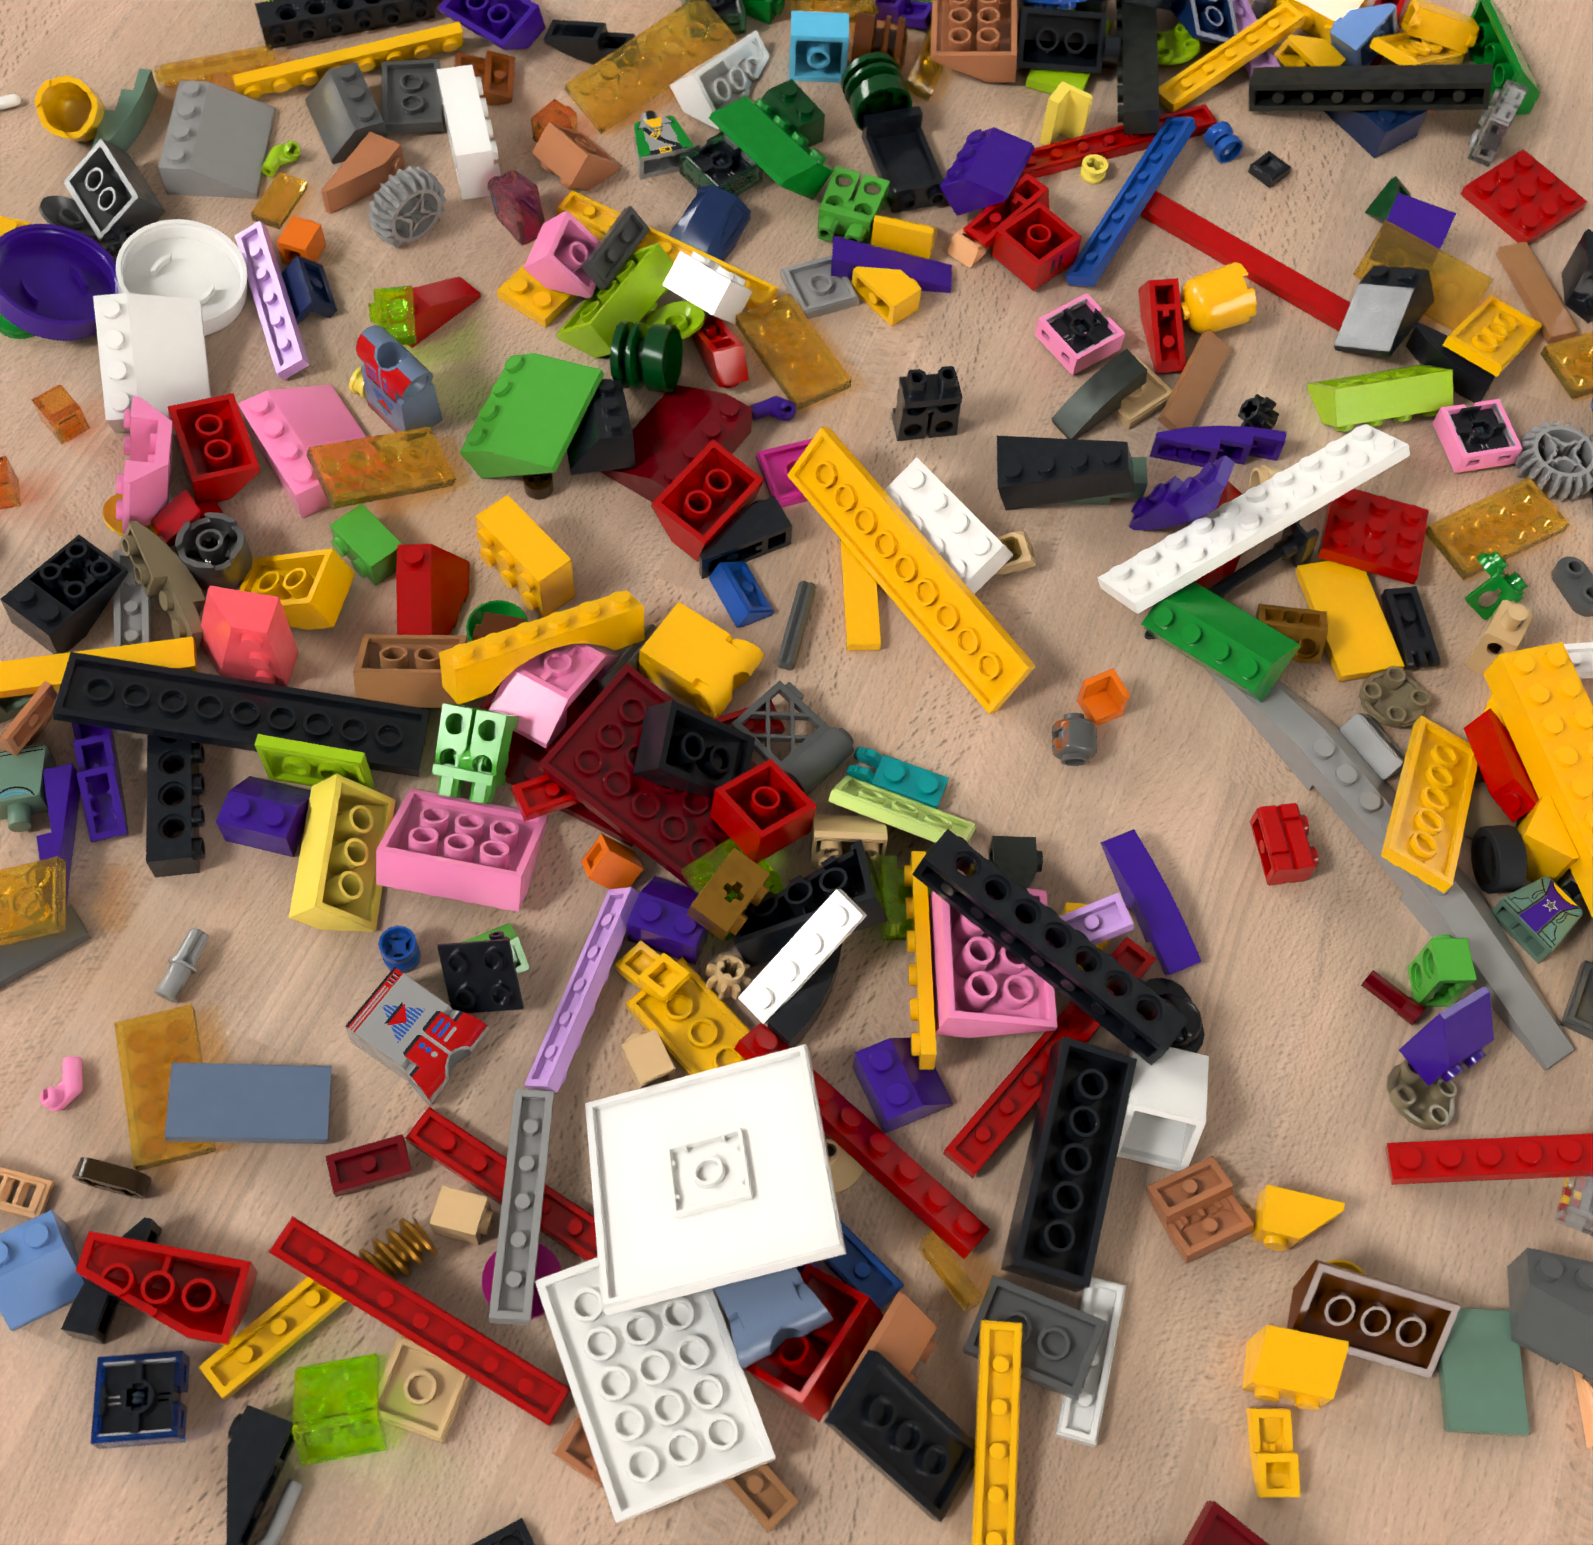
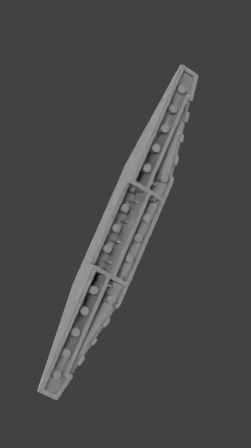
[1206,669,1575,1071]

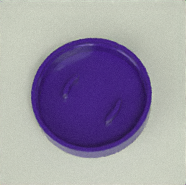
[0,224,119,341]

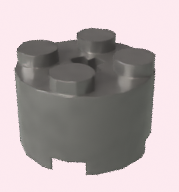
[175,512,253,590]

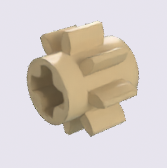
[705,953,751,1000]

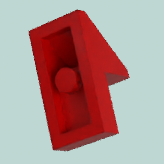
[151,490,223,546]

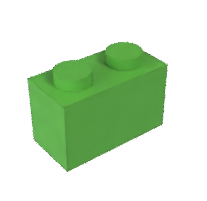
[330,503,402,585]

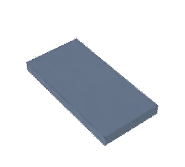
[165,1062,332,1144]

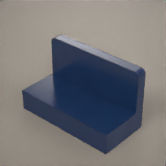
[281,255,337,325]

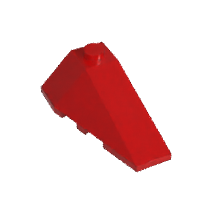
[75,1231,258,1346]

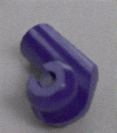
[749,396,797,421]

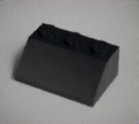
[1016,7,1108,74]
[567,379,636,475]

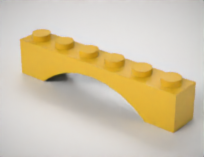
[439,590,645,705]

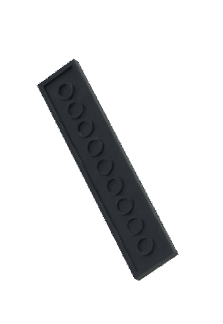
[52,652,430,777]

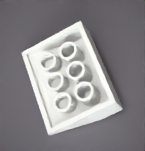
[93,293,211,433]

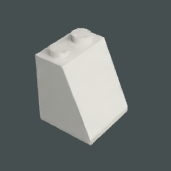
[1117,1047,1209,1171]

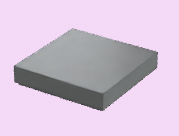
[780,256,859,321]

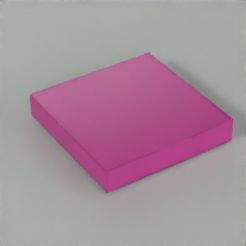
[756,439,812,508]

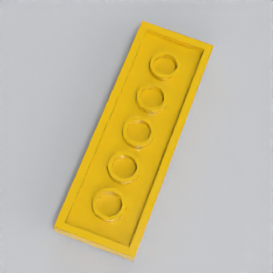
[1381,715,1478,893]

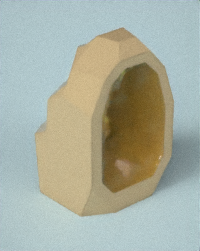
[995,530,1037,575]

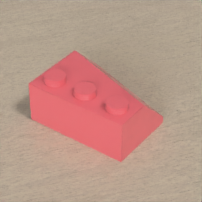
[200,585,299,687]

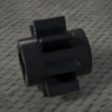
[103,224,135,262]
[1238,394,1279,430]

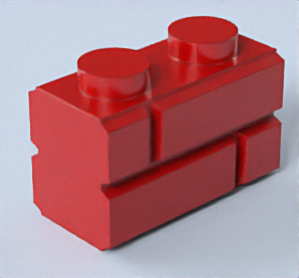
[1250,803,1318,886]

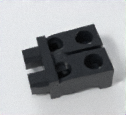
[892,366,962,441]

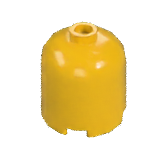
[34,75,106,142]
[1180,262,1257,334]

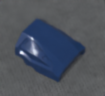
[669,184,751,261]

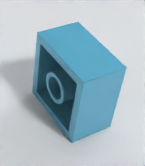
[789,11,849,83]

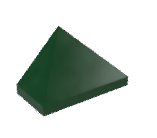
[1365,176,1411,225]

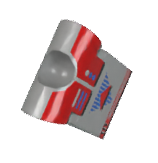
[345,967,490,1105]

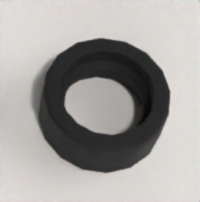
[1471,824,1527,894]

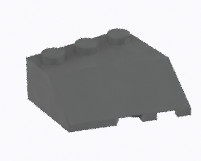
[1507,1247,1593,1384]

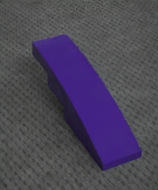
[832,0,932,29]
[1149,426,1286,467]
[72,723,129,843]
[1100,829,1202,975]

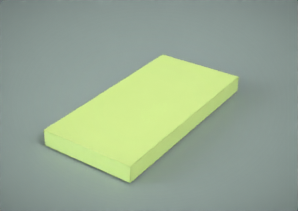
[828,775,977,844]

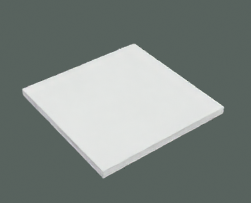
[585,1044,846,1316]

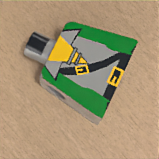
[633,110,694,180]

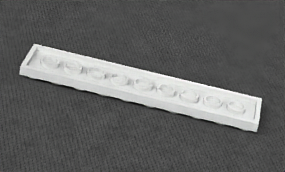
[1098,424,1410,614]

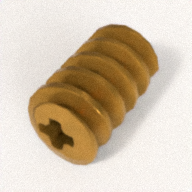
[358,1217,438,1280]

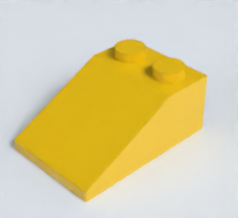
[239,548,355,630]

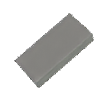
[1340,713,1406,780]

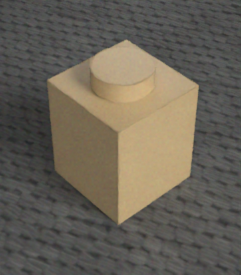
[621,1029,675,1089]
[429,1185,495,1245]

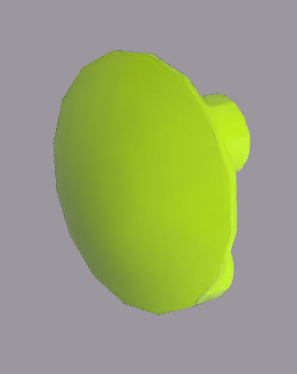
[1157,24,1203,65]

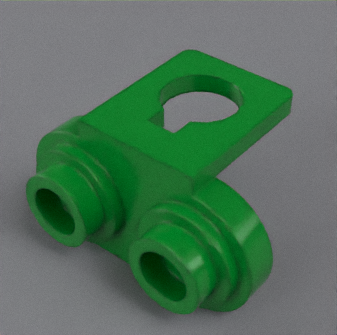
[1465,550,1528,620]

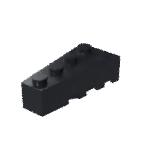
[997,436,1135,510]
[732,840,888,968]

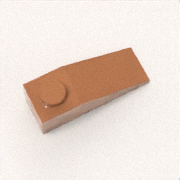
[321,132,405,214]

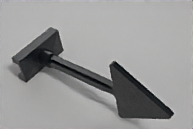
[1144,519,1319,639]

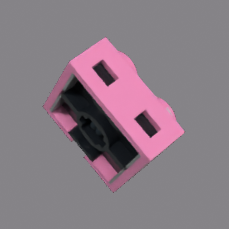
[1035,293,1125,376]
[1432,399,1522,473]

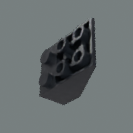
[0,535,129,654]

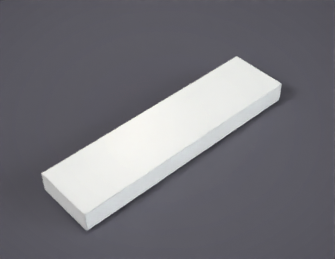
[1054,1276,1126,1447]

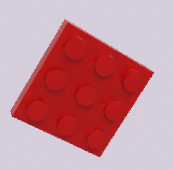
[1460,149,1588,245]
[1317,488,1429,585]

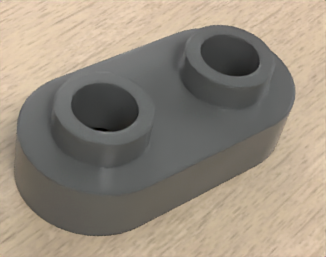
[1551,557,1593,617]

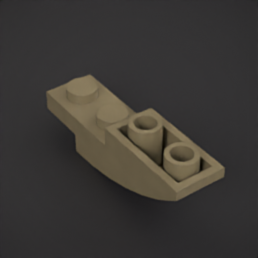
[121,520,206,649]

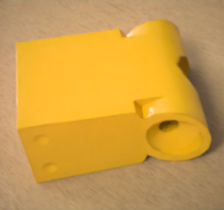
[639,601,765,719]

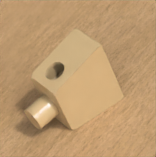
[1464,600,1534,676]

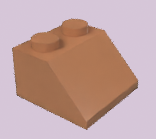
[532,122,622,191]

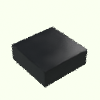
[1248,151,1291,188]

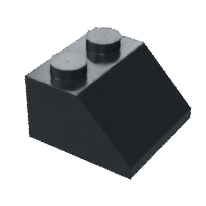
[1561,229,1593,323]

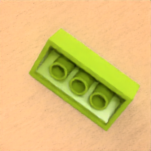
[556,243,674,358]
[1307,364,1453,431]

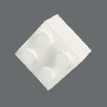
[663,251,753,324]

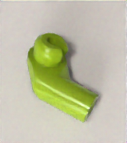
[261,141,301,177]

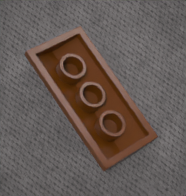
[1287,1260,1461,1379]

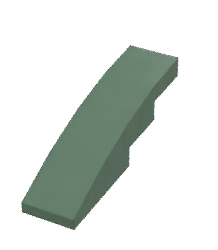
[92,69,158,152]

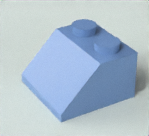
[1330,3,1398,66]
[0,1210,86,1331]

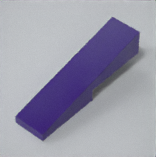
[831,236,952,293]
[36,763,80,914]

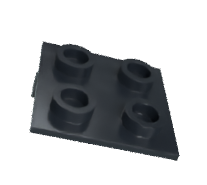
[437,931,524,1013]

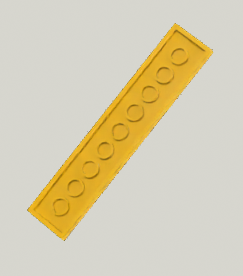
[787,427,1036,714]

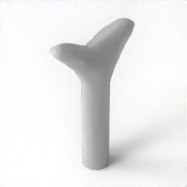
[255,1480,304,1545]

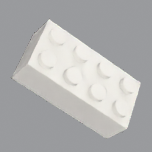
[437,65,501,200]
[884,457,1014,594]

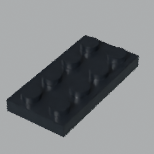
[824,1350,975,1522]

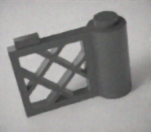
[731,680,854,795]

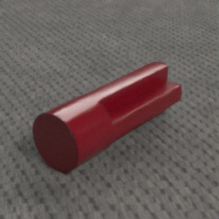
[1361,970,1426,1025]

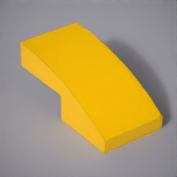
[614,941,691,1001]
[1246,1408,1300,1497]

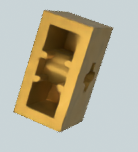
[686,848,770,941]

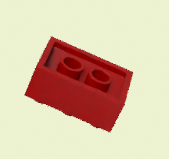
[167,393,260,504]
[651,439,764,562]
[743,1264,884,1422]

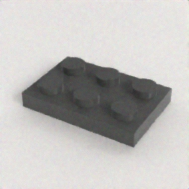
[381,59,443,134]
[963,1275,1107,1401]

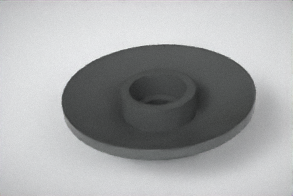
[39,196,97,238]

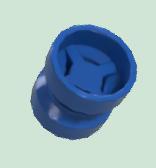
[1204,121,1243,164]
[378,926,421,974]

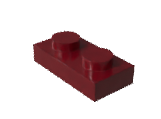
[325,1134,413,1197]

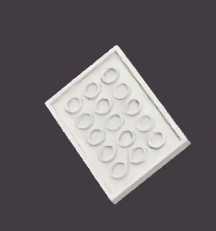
[535,1257,776,1525]

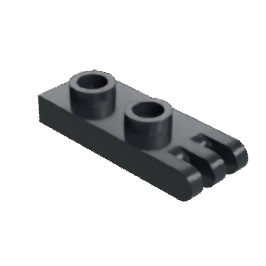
[1381,586,1440,670]

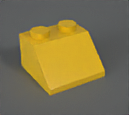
[1242,1324,1349,1410]

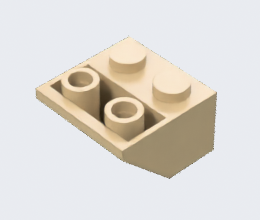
[811,814,888,871]

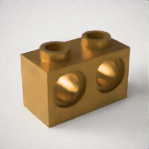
[1255,604,1328,664]

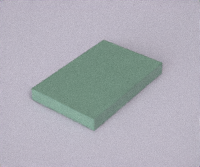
[1438,1308,1530,1437]

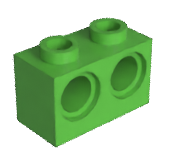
[1407,934,1477,1008]

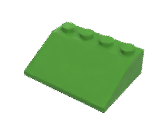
[459,353,604,479]

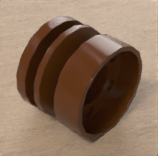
[851,11,908,71]

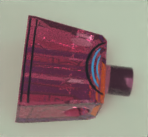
[487,170,545,246]

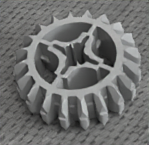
[367,166,447,247]
[1514,420,1593,501]

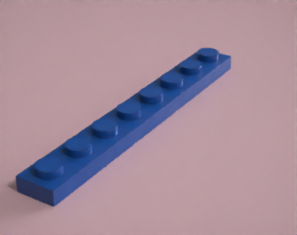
[1065,117,1196,287]

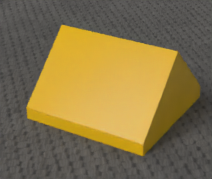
[871,215,939,259]
[1516,794,1579,883]

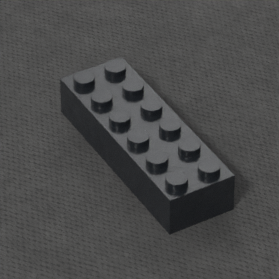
[1001,1036,1137,1292]

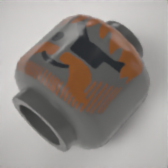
[1052,713,1097,766]

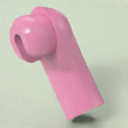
[40,1056,83,1111]

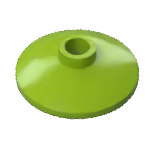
[645,301,705,340]

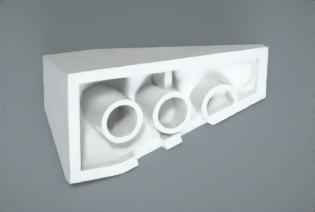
[669,30,770,130]

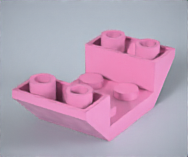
[116,396,172,534]
[489,643,621,749]

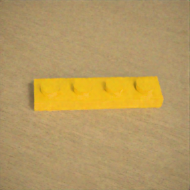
[198,1277,346,1401]

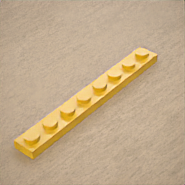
[232,22,463,99]

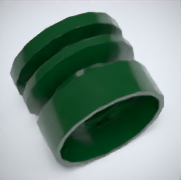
[841,52,913,131]
[610,321,683,393]

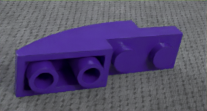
[1129,455,1235,530]

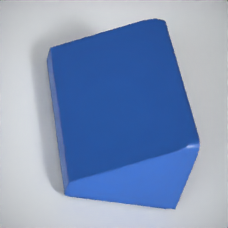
[709,562,774,628]

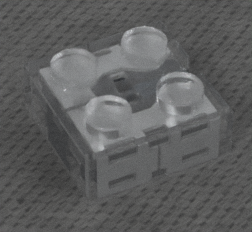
[1467,79,1529,167]

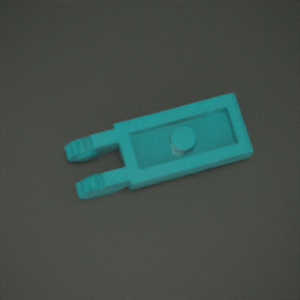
[846,746,949,809]

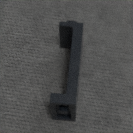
[862,106,948,213]

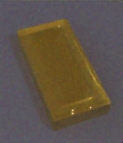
[251,172,308,230]
[918,1231,983,1312]

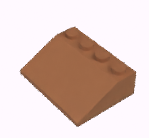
[930,0,1017,83]

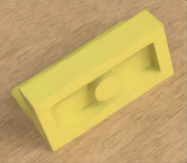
[1039,81,1093,145]

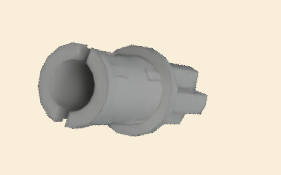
[154,928,209,1003]

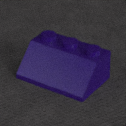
[438,0,546,50]
[940,127,1035,216]

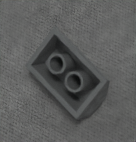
[305,62,387,164]
[63,138,165,243]

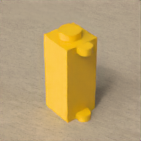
[1399,0,1480,54]

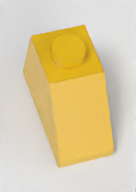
[1273,34,1346,67]
[852,266,922,327]
[1252,1184,1345,1251]

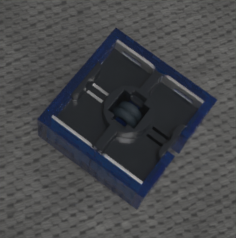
[91,1351,190,1449]

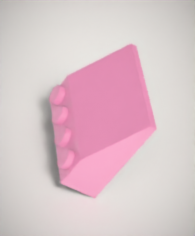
[237,385,391,518]
[376,788,548,912]
[928,888,1058,1038]

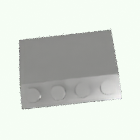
[158,80,275,199]

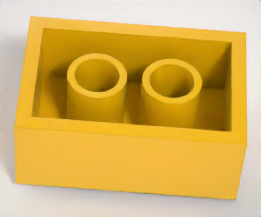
[475,495,575,617]

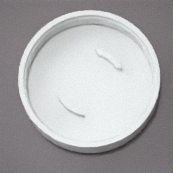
[116,219,247,336]

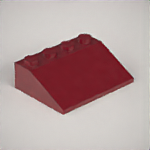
[600,385,752,502]

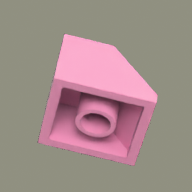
[524,211,600,298]

